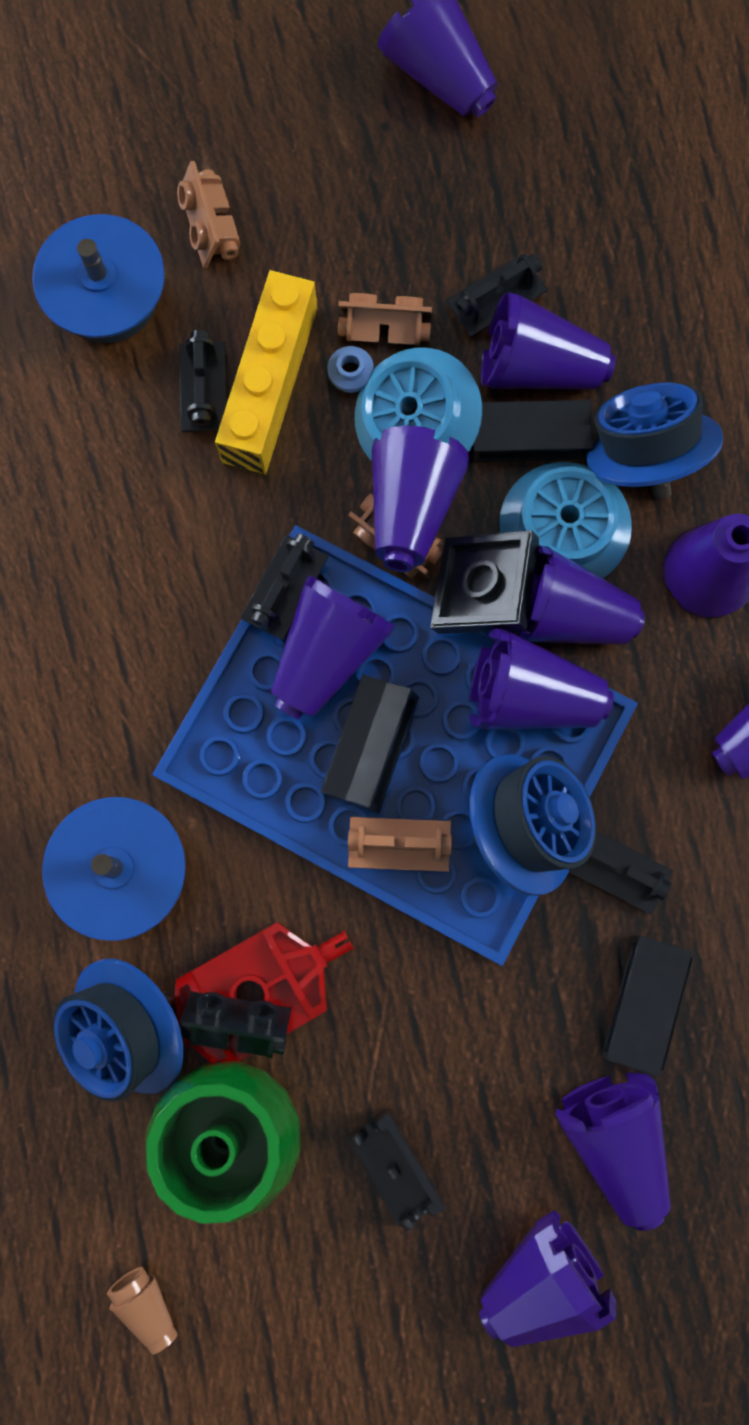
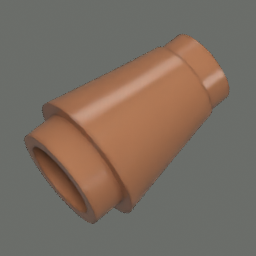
[107,1267,178,1355]

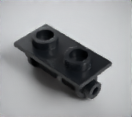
[446,254,548,338]
[179,330,227,432]
[240,534,329,641]
[569,831,673,915]
[180,991,292,1058]

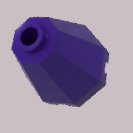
[479,1210,616,1347]

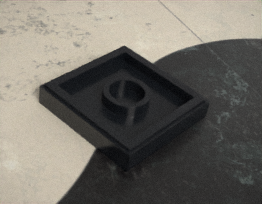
[430,530,540,634]

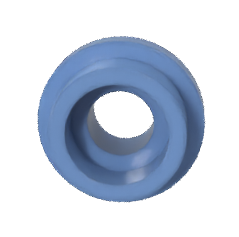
[327,346,374,393]

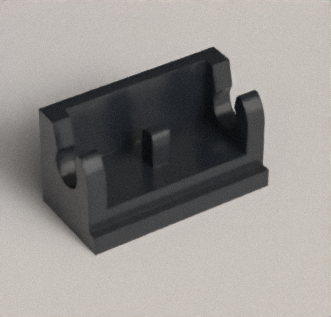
[345,1108,445,1231]

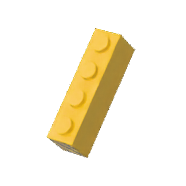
[215,270,318,475]

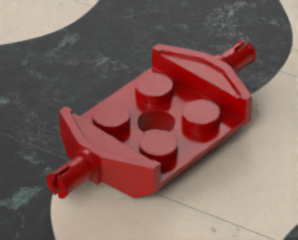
[175,922,354,1062]

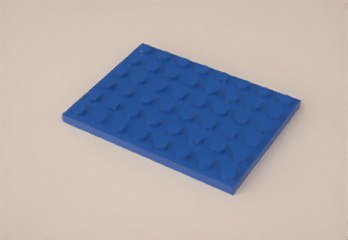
[152,525,638,966]

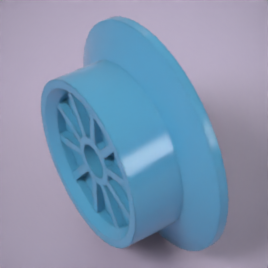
[355,348,482,461]
[499,462,632,579]

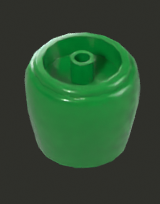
[146,1061,301,1224]

